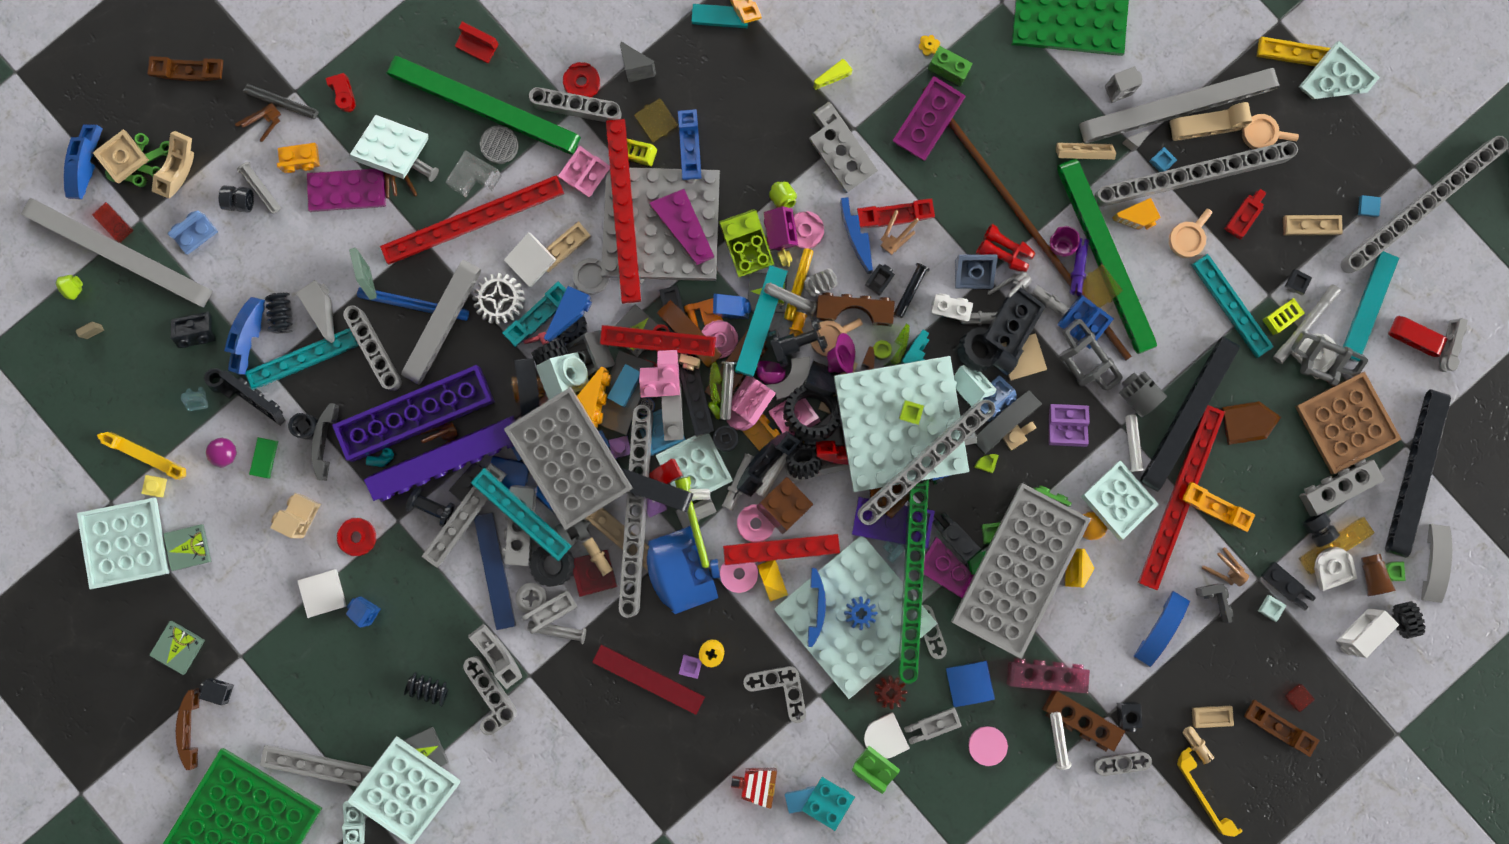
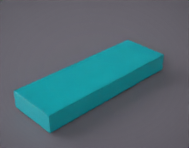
[692,4,748,28]

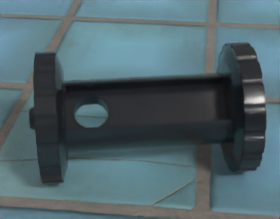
[405,487,455,527]

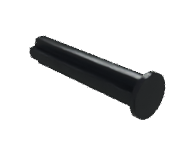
[894,263,930,318]

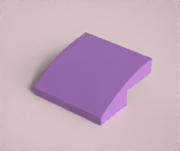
[1049,404,1090,447]

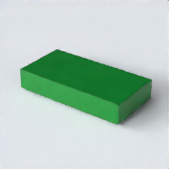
[249,437,279,479]

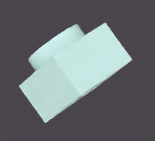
[536,352,589,400]

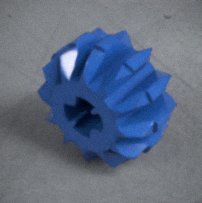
[844,596,878,630]

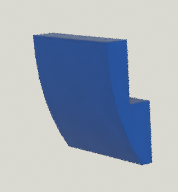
[1057,295,1114,349]
[491,456,529,489]
[946,660,995,707]

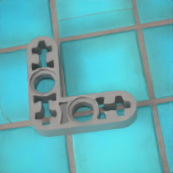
[744,666,806,723]

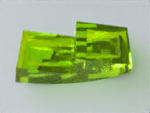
[890,323,910,365]
[710,362,722,405]

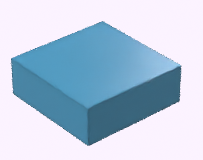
[1149,147,1177,172]
[1358,195,1381,217]

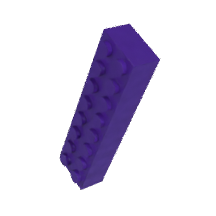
[332,365,495,462]
[364,415,516,502]

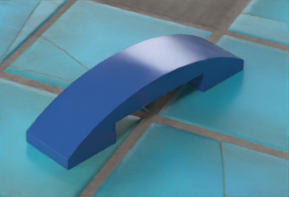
[678,109,702,180]
[807,568,826,647]
[1133,591,1190,667]

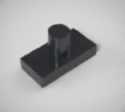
[449,463,483,502]

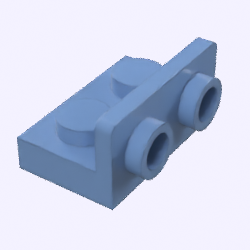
[167,210,218,255]
[980,375,1017,422]

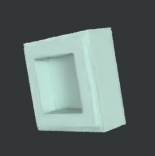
[1258,595,1287,622]

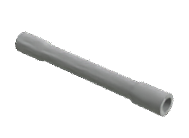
[1273,284,1341,364]

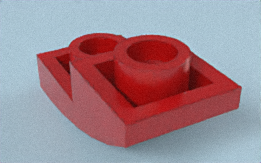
[649,459,683,485]

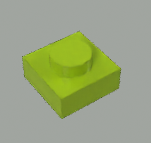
[899,400,924,425]

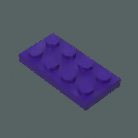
[851,497,934,549]

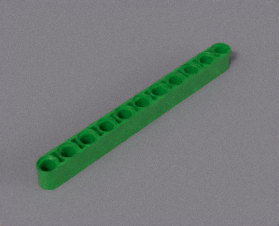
[386,56,581,155]
[1057,159,1157,354]
[898,479,929,684]

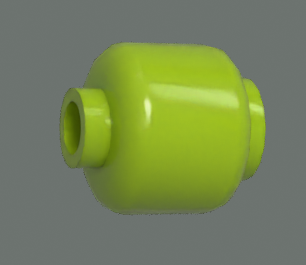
[769,181,797,208]

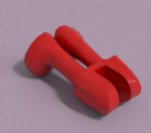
[976,224,1036,272]

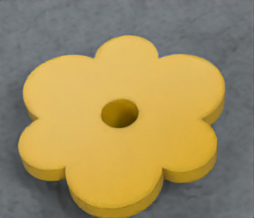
[919,35,940,56]

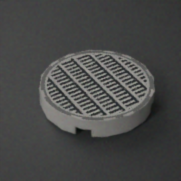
[480,126,519,164]

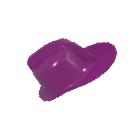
[827,333,856,373]

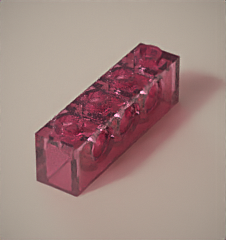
[1007,658,1090,694]

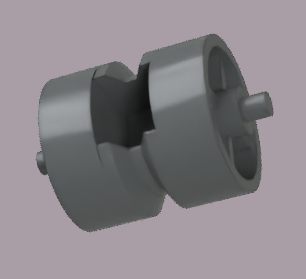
[555,520,591,546]

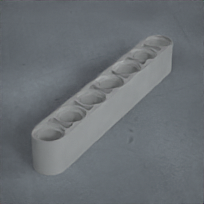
[401,260,481,385]

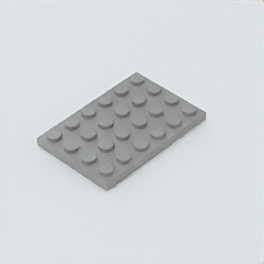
[504,387,633,530]

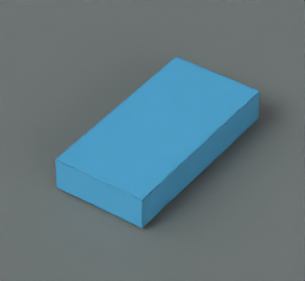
[607,364,640,407]

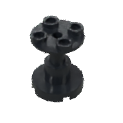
[769,316,828,368]

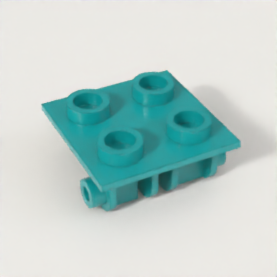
[802,777,855,831]

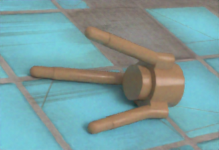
[880,210,919,255]
[1202,547,1249,586]

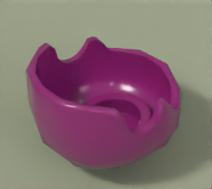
[1049,226,1080,257]
[757,361,786,385]
[205,437,237,468]

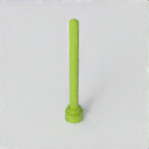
[675,476,709,568]

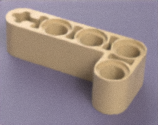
[1169,102,1252,141]

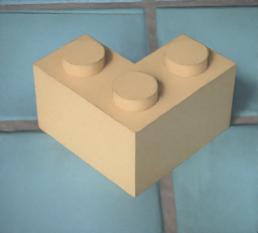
[270,493,321,538]

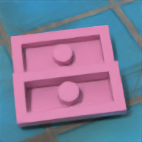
[558,146,610,198]
[731,376,776,425]

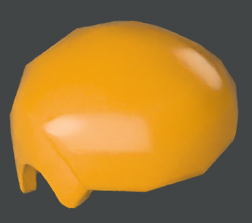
[1083,511,1107,540]

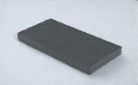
[598,351,655,436]

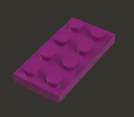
[893,76,966,162]
[307,169,386,212]

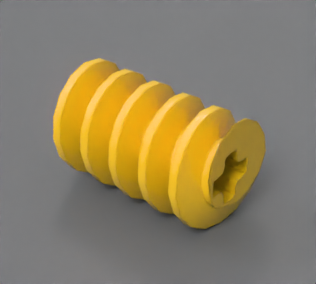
[699,639,724,667]

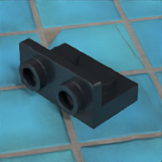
[171,312,216,348]

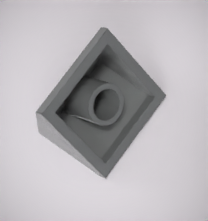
[620,41,656,82]

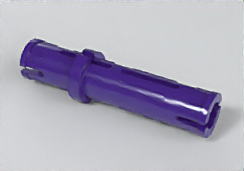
[1070,238,1089,296]

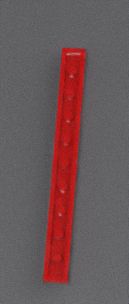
[606,119,641,304]
[380,175,565,265]
[1138,405,1225,590]

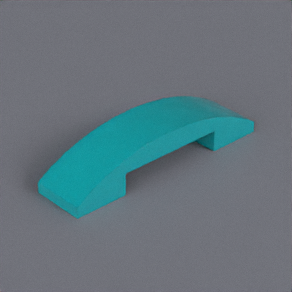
[502,281,566,347]

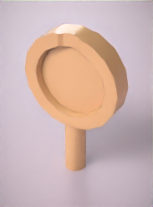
[1242,114,1299,149]
[1169,209,1213,258]
[811,318,863,357]

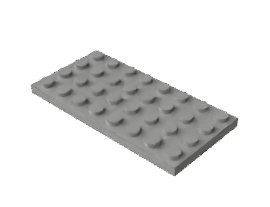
[951,483,1091,659]

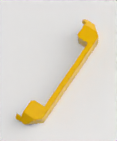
[97,432,186,480]
[1177,748,1242,837]

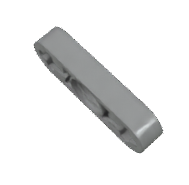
[922,604,947,659]
[1094,751,1152,776]

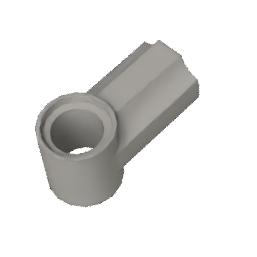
[675,498,717,528]

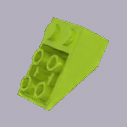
[719,209,774,277]

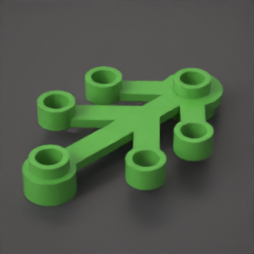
[105,133,169,187]

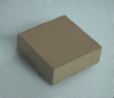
[76,322,104,339]

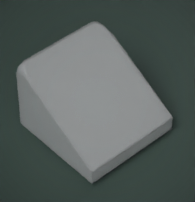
[1122,130,1149,151]

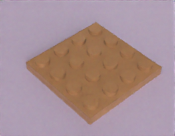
[1295,371,1402,474]

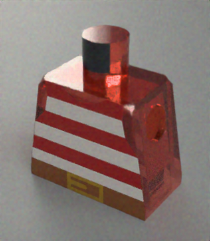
[731,768,777,809]

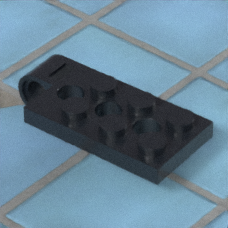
[982,284,1046,375]
[204,368,285,426]

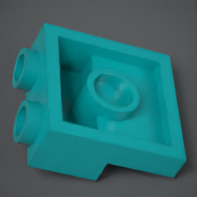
[900,329,929,364]

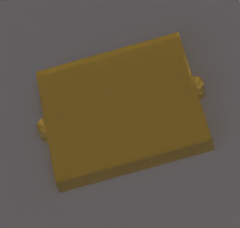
[634,98,678,143]
[1082,264,1123,308]

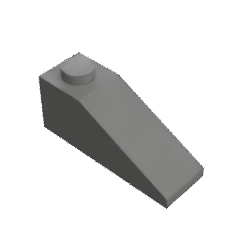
[296,280,335,343]

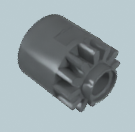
[1119,371,1167,418]

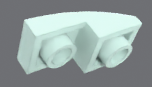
[342,801,365,844]

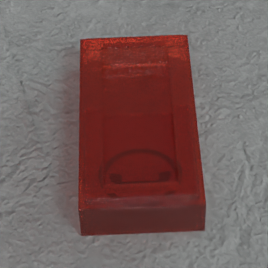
[92,202,134,243]

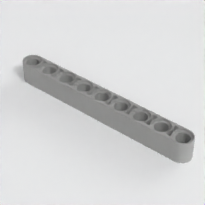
[857,399,995,525]

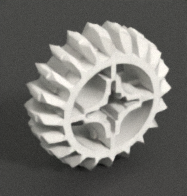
[473,273,525,325]

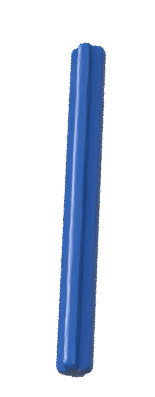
[357,287,469,321]

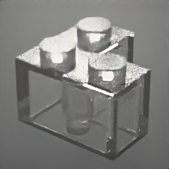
[445,150,502,197]

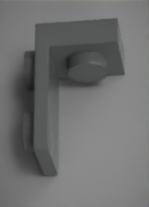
[1195,583,1233,623]

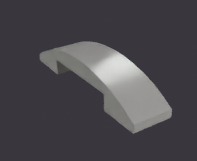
[1421,524,1452,603]

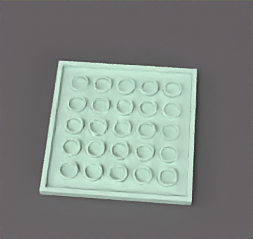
[834,356,969,492]
[774,536,938,699]

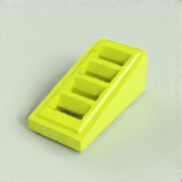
[813,59,853,90]
[627,139,657,166]
[1263,298,1305,335]

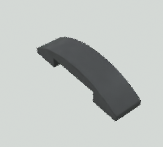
[975,390,1042,454]
[311,403,340,481]

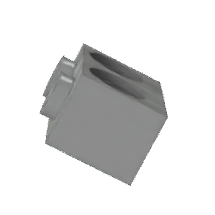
[1105,66,1142,103]

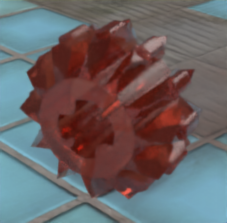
[874,675,908,710]

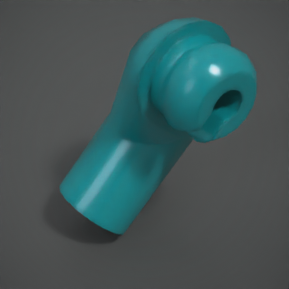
[366,448,394,467]

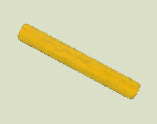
[784,248,813,321]

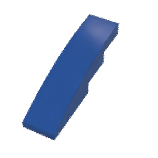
[840,197,873,274]

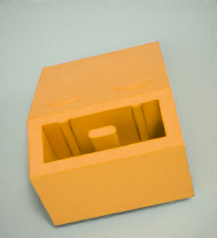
[577,367,611,428]

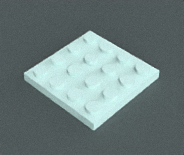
[77,498,169,589]
[347,736,461,844]

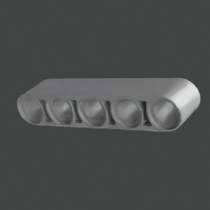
[529,87,622,122]
[343,306,402,391]

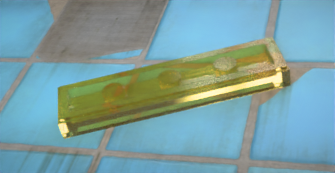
[1298,517,1375,574]

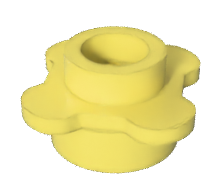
[777,247,792,267]

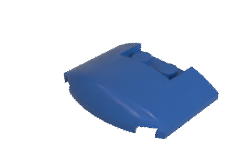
[647,526,718,614]

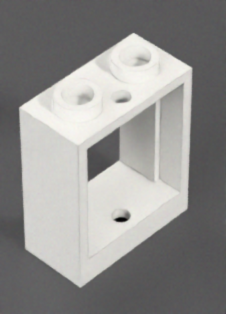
[1337,609,1399,658]

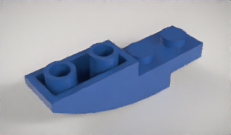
[64,125,103,199]
[224,297,265,374]

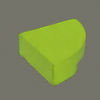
[974,454,999,473]

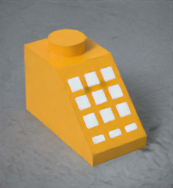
[1112,198,1161,230]

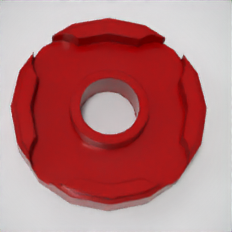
[563,62,600,97]
[337,518,376,556]

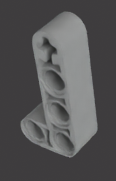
[463,656,517,735]

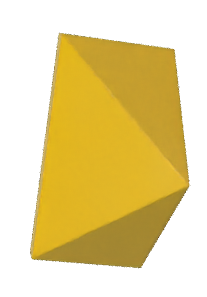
[1065,548,1095,588]
[757,560,788,602]

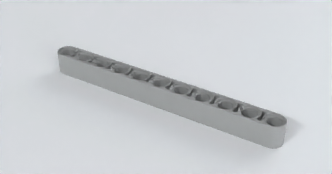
[1079,68,1280,143]
[1341,136,1508,273]
[1094,141,1298,207]
[21,198,213,308]
[619,405,653,618]

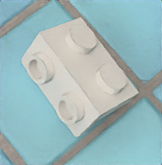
[931,293,973,322]

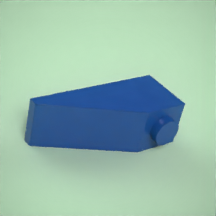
[544,286,592,343]

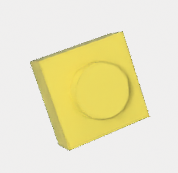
[141,475,167,498]

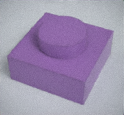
[609,436,630,459]
[647,498,667,518]
[679,655,702,679]

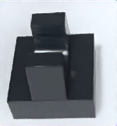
[1284,269,1312,295]

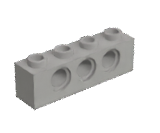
[1299,459,1385,516]
[502,485,537,566]

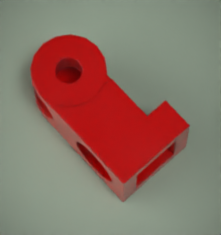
[326,73,356,113]

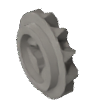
[516,583,547,613]

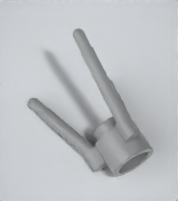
[988,271,1032,297]

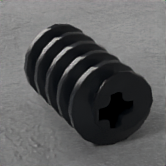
[265,292,293,334]
[404,672,449,707]

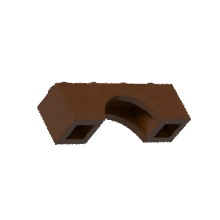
[816,292,895,327]

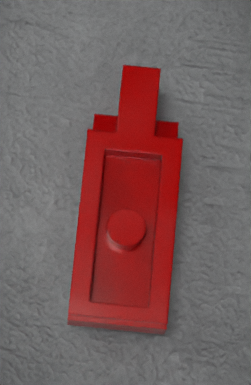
[1225,189,1266,240]

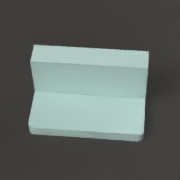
[954,365,997,407]

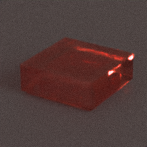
[1285,684,1315,712]

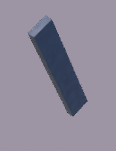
[474,512,516,630]

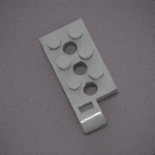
[809,102,878,193]

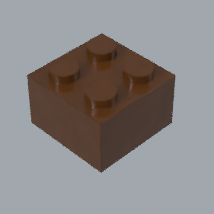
[756,477,814,535]

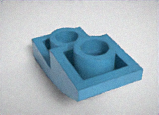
[784,786,816,814]

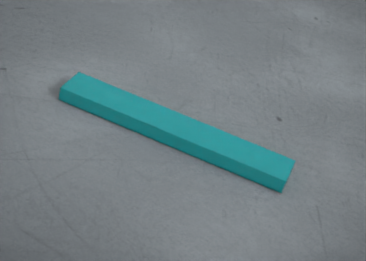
[1343,251,1399,362]
[1191,254,1274,358]
[735,265,788,378]
[245,328,359,390]
[471,468,572,561]

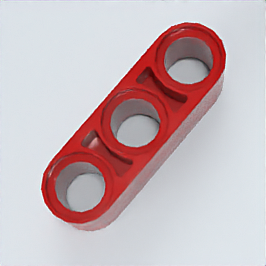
[1388,316,1448,357]

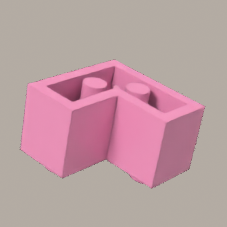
[639,350,680,397]

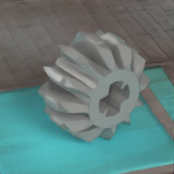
[804,269,838,297]

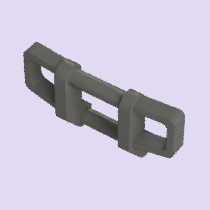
[1059,319,1123,390]
[1291,331,1368,386]

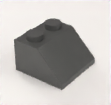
[566,330,615,378]

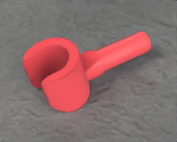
[523,332,549,345]

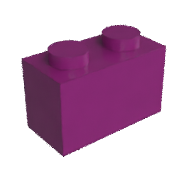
[764,206,798,251]

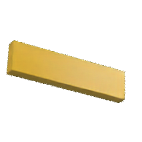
[1257,37,1331,66]

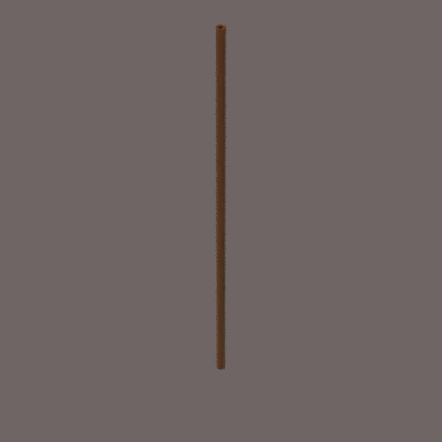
[923,86,1132,361]

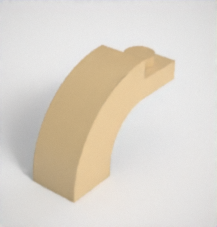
[152,131,194,198]

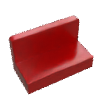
[455,22,499,63]

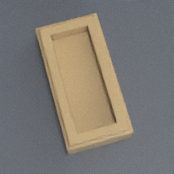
[1192,706,1234,728]

